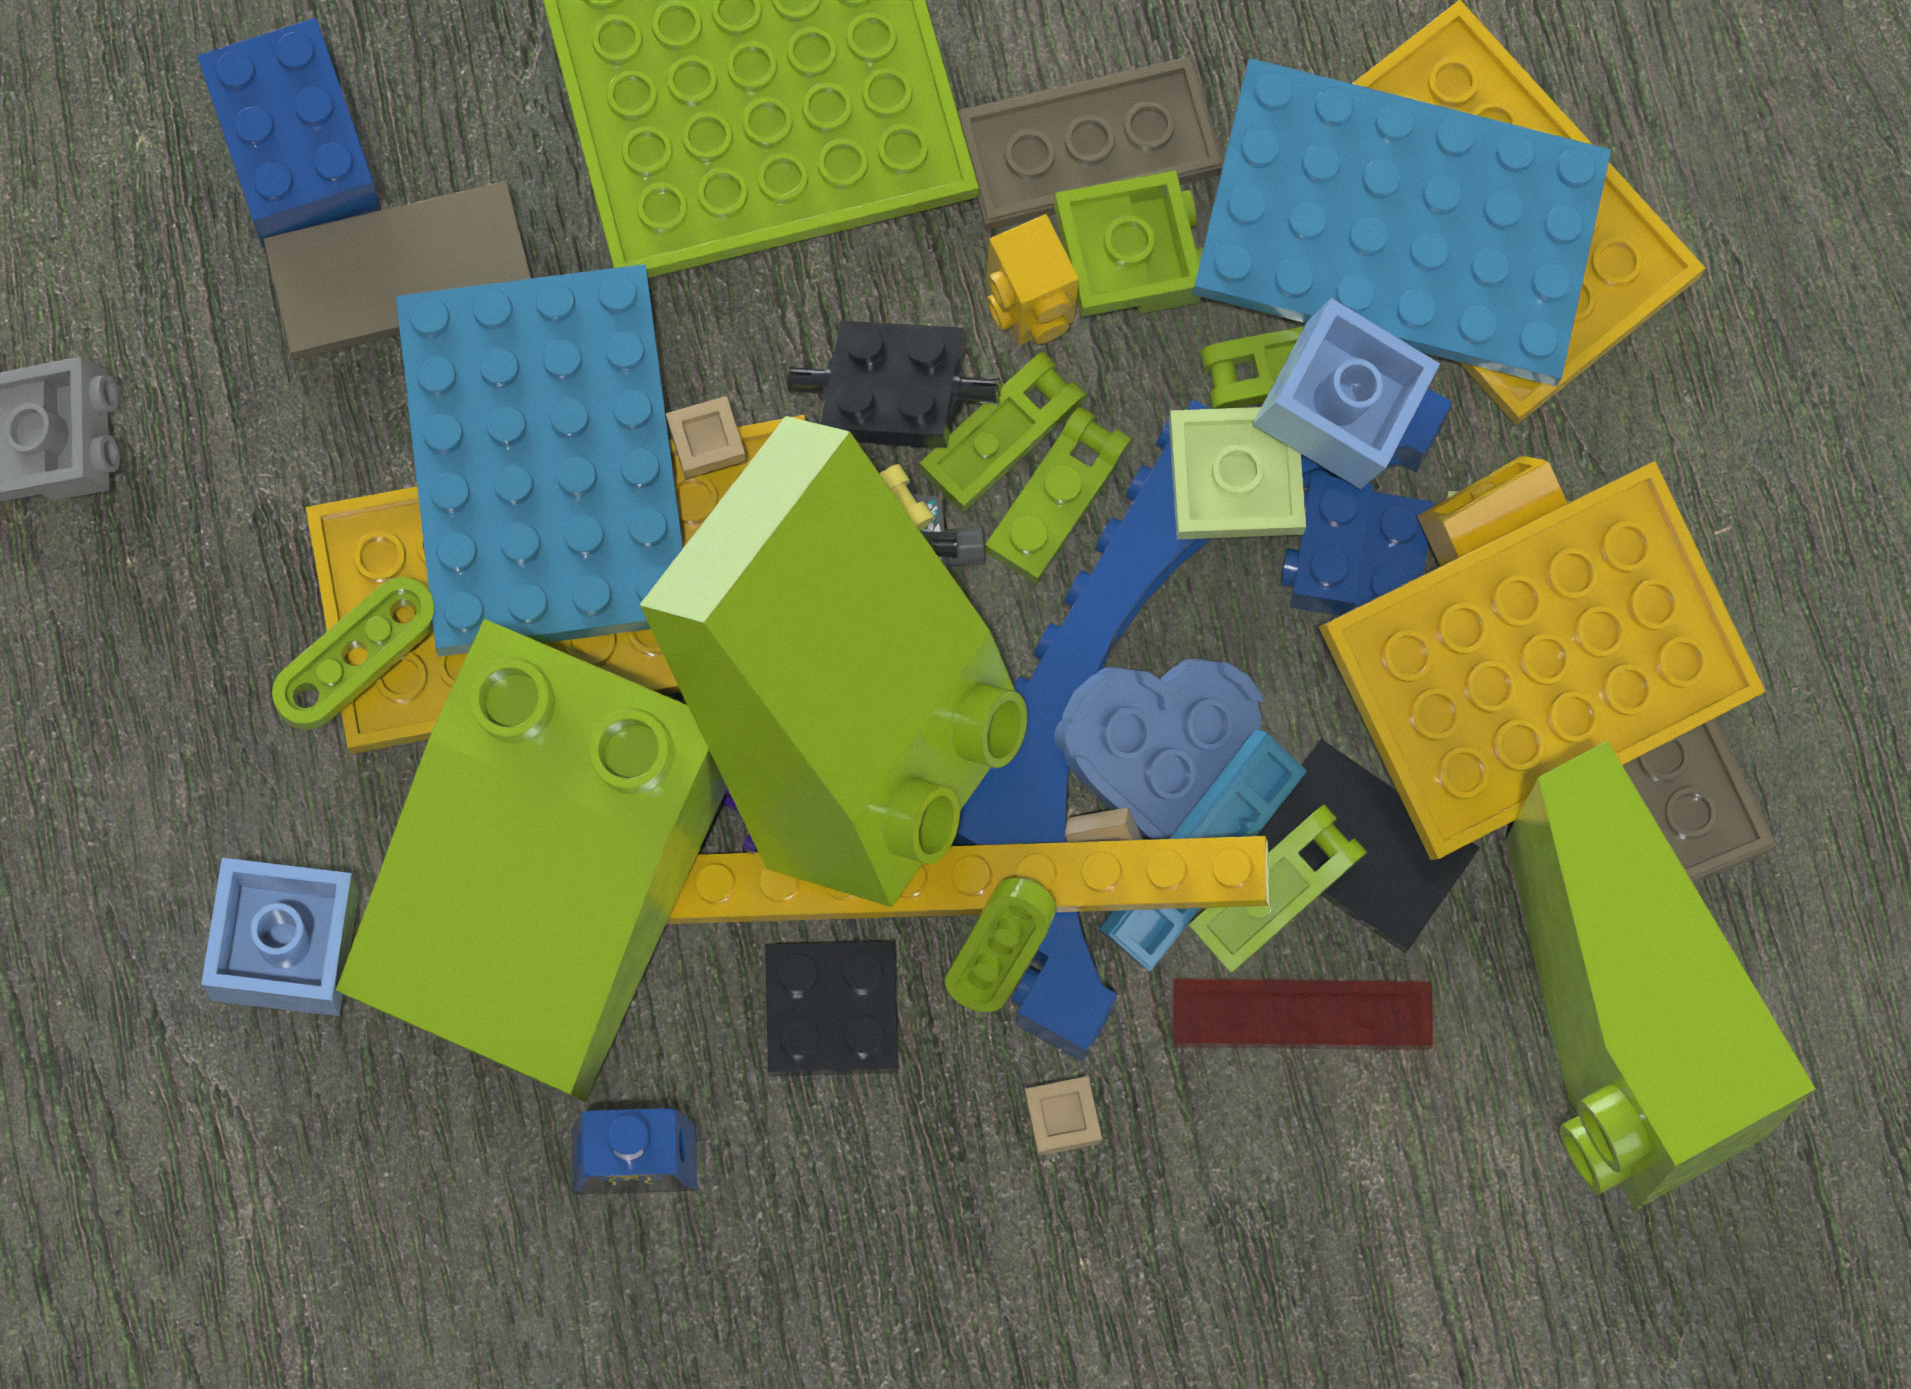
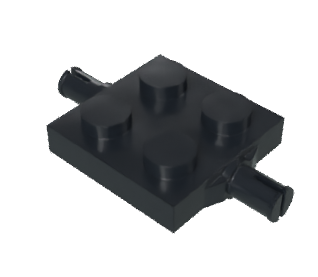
[787,321,1001,448]

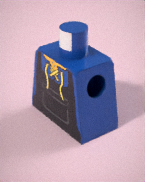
[571,1108,697,1195]

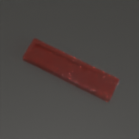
[1172,979,1433,1050]

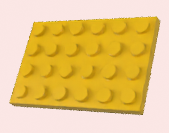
[1352,0,1705,425]
[1319,461,1766,860]

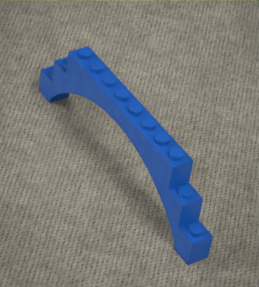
[951,389,1453,1062]

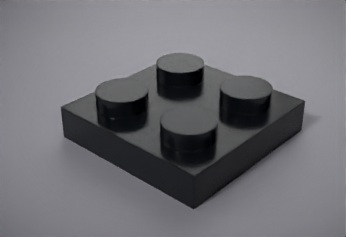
[765,941,898,1077]

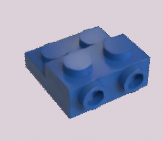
[1280,474,1434,616]

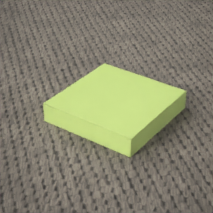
[1169,407,1306,540]

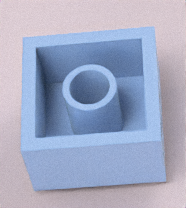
[1252,298,1440,489]
[201,858,359,1016]

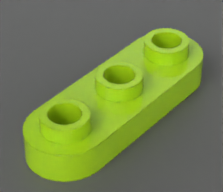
[272,577,434,730]
[945,878,1057,1012]

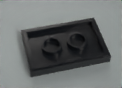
[1257,739,1480,954]

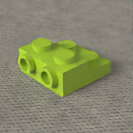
[1053,170,1203,317]

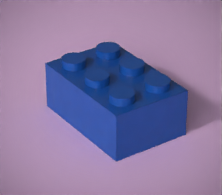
[197,17,381,248]

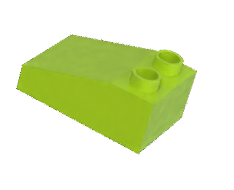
[640,416,1027,907]
[336,619,727,1102]
[1505,741,1816,1211]

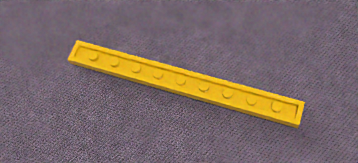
[666,836,1269,924]

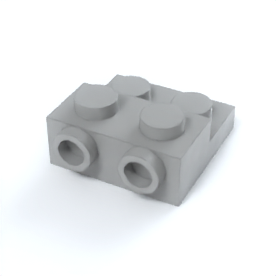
[0,356,120,502]

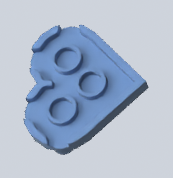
[1054,659,1264,840]

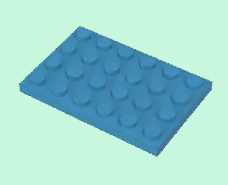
[1192,58,1611,386]
[396,264,683,657]

